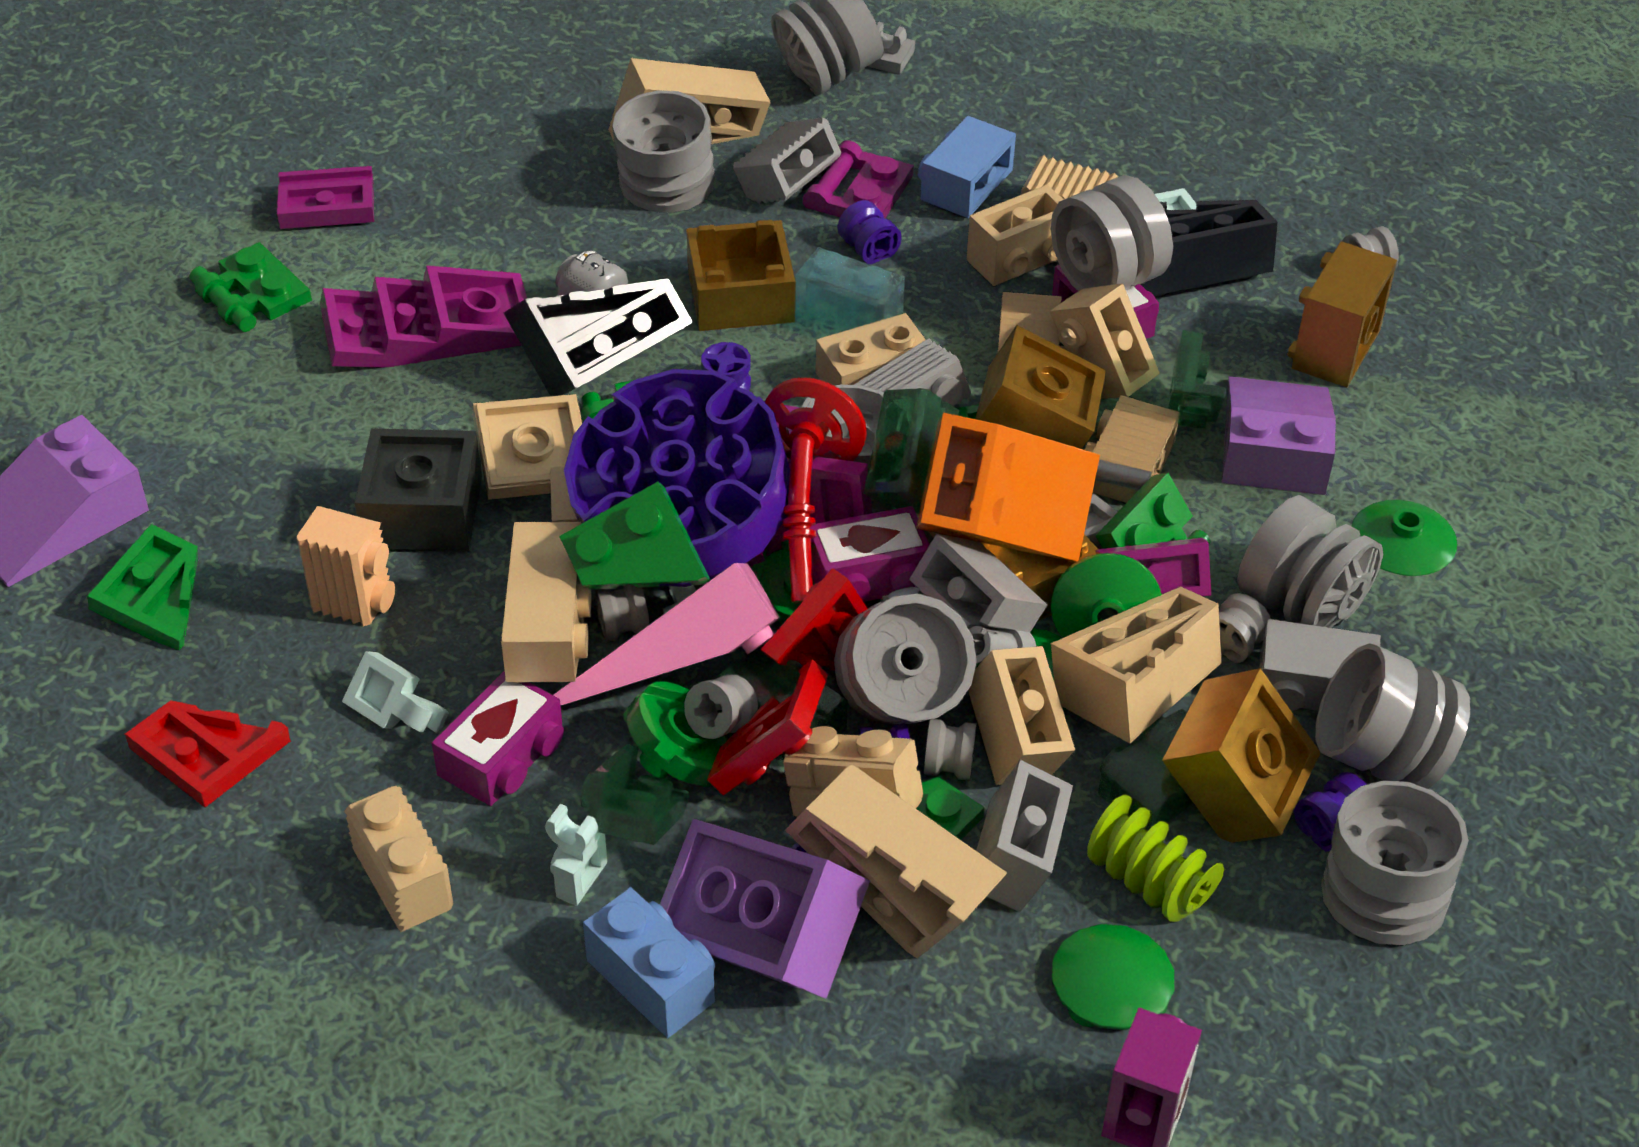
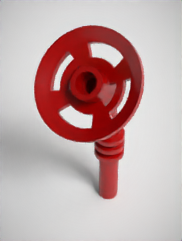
[765,378,867,604]

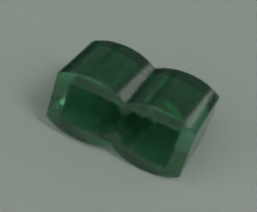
[1098,709,1193,830]

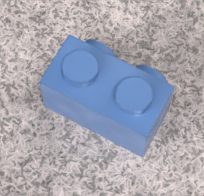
[918,116,1016,218]
[583,887,715,1038]

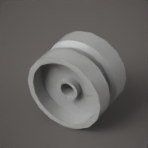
[1050,175,1173,291]
[834,593,977,727]

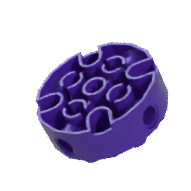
[564,369,790,587]

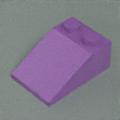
[1222,376,1336,495]
[0,415,149,587]
[660,818,870,999]

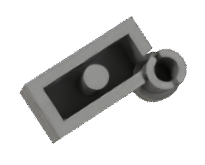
[909,533,1047,663]

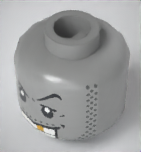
[555,251,628,296]

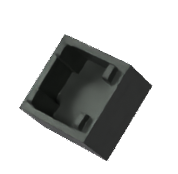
[355,428,482,551]

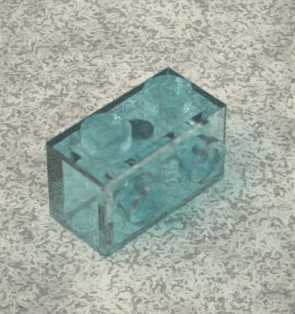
[795,247,905,332]

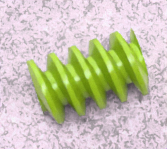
[1087,795,1224,922]

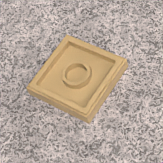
[473,394,582,500]

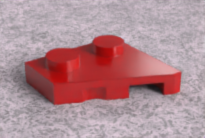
[761,568,868,671]
[707,659,828,795]
[125,700,291,808]

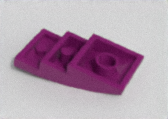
[320,265,527,367]

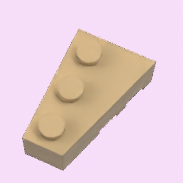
[609,58,770,144]
[501,522,591,682]
[1051,586,1221,743]
[785,763,1007,958]

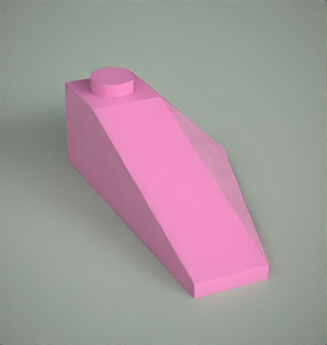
[553,563,780,705]

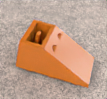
[916,413,1100,562]

